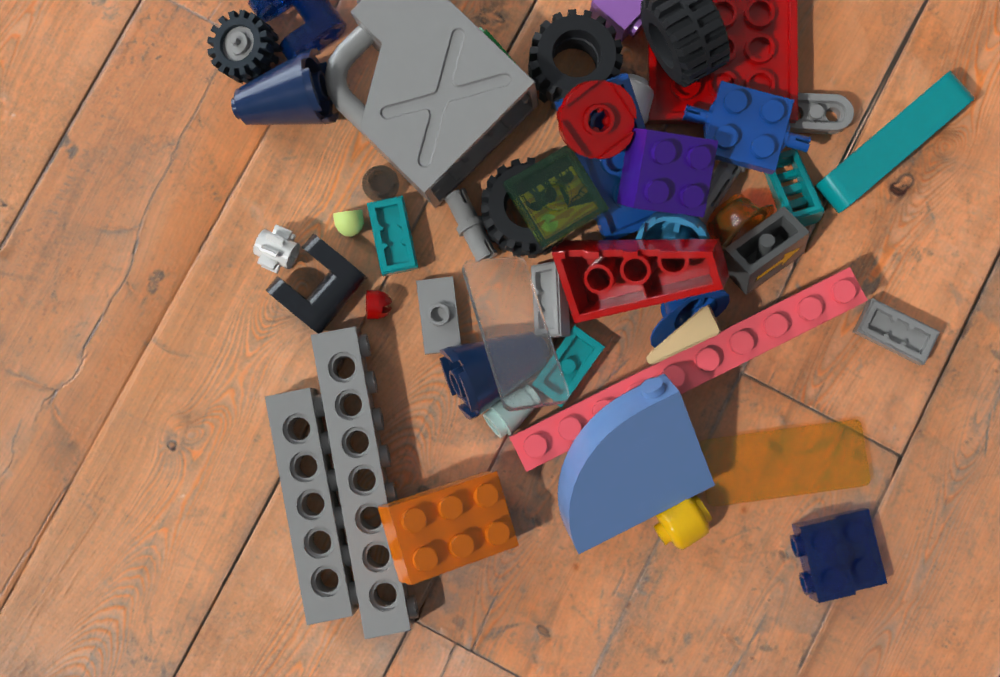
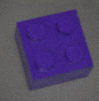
[617,128,718,218]

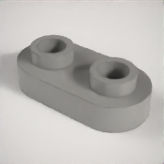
[789,93,854,134]

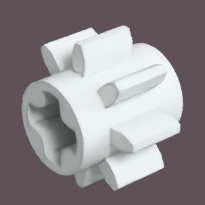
[253,224,300,274]

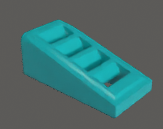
[764,149,825,227]

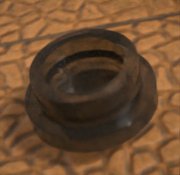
[362,165,399,201]

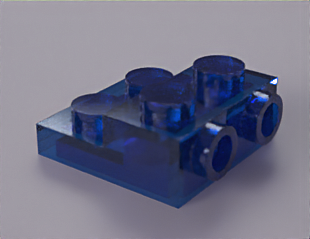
[790,508,888,603]

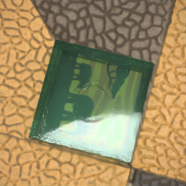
[503,145,609,250]

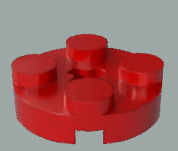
[557,80,637,159]

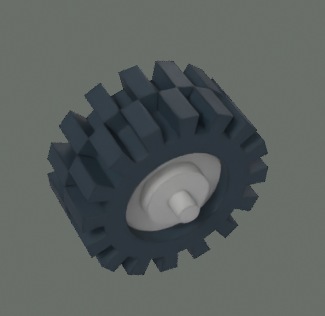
[207,10,281,84]

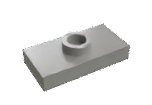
[531,262,570,339]
[416,276,461,355]
[853,298,940,366]

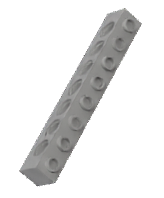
[310,327,419,639]

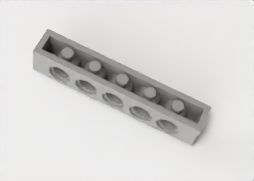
[265,388,358,625]

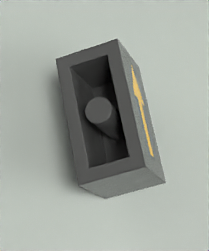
[724,207,810,295]

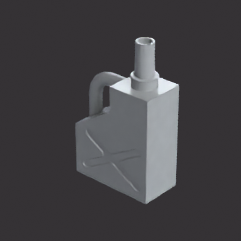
[324,0,538,209]

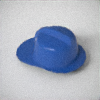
[650,290,730,348]

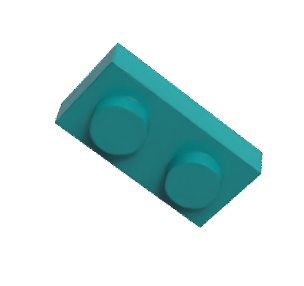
[531,325,605,408]

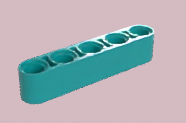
[815,70,975,213]

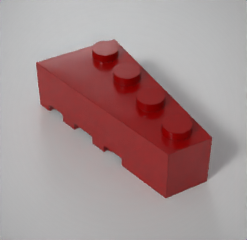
[551,239,730,323]

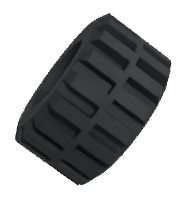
[640,0,730,87]
[528,9,623,111]
[481,158,571,258]

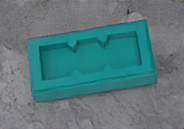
[367,196,419,277]

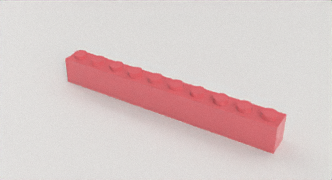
[509,267,868,472]

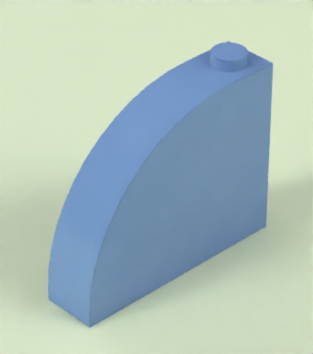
[557,374,715,554]

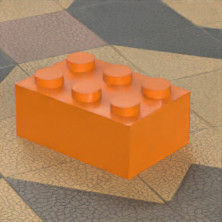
[378,471,519,585]

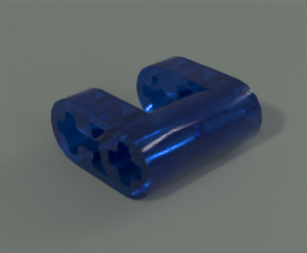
[248,0,347,60]

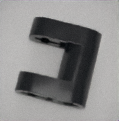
[266,233,367,333]

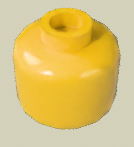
[653,495,712,550]

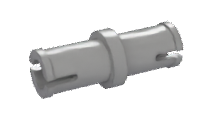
[444,188,498,264]

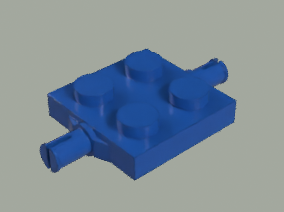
[682,81,811,175]

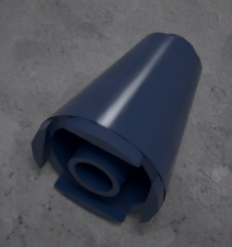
[231,48,339,125]
[440,333,548,420]

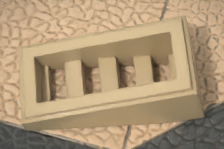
[646,304,722,365]

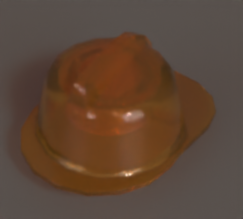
[708,194,775,254]

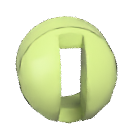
[333,210,364,237]

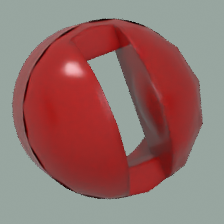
[366,290,392,320]

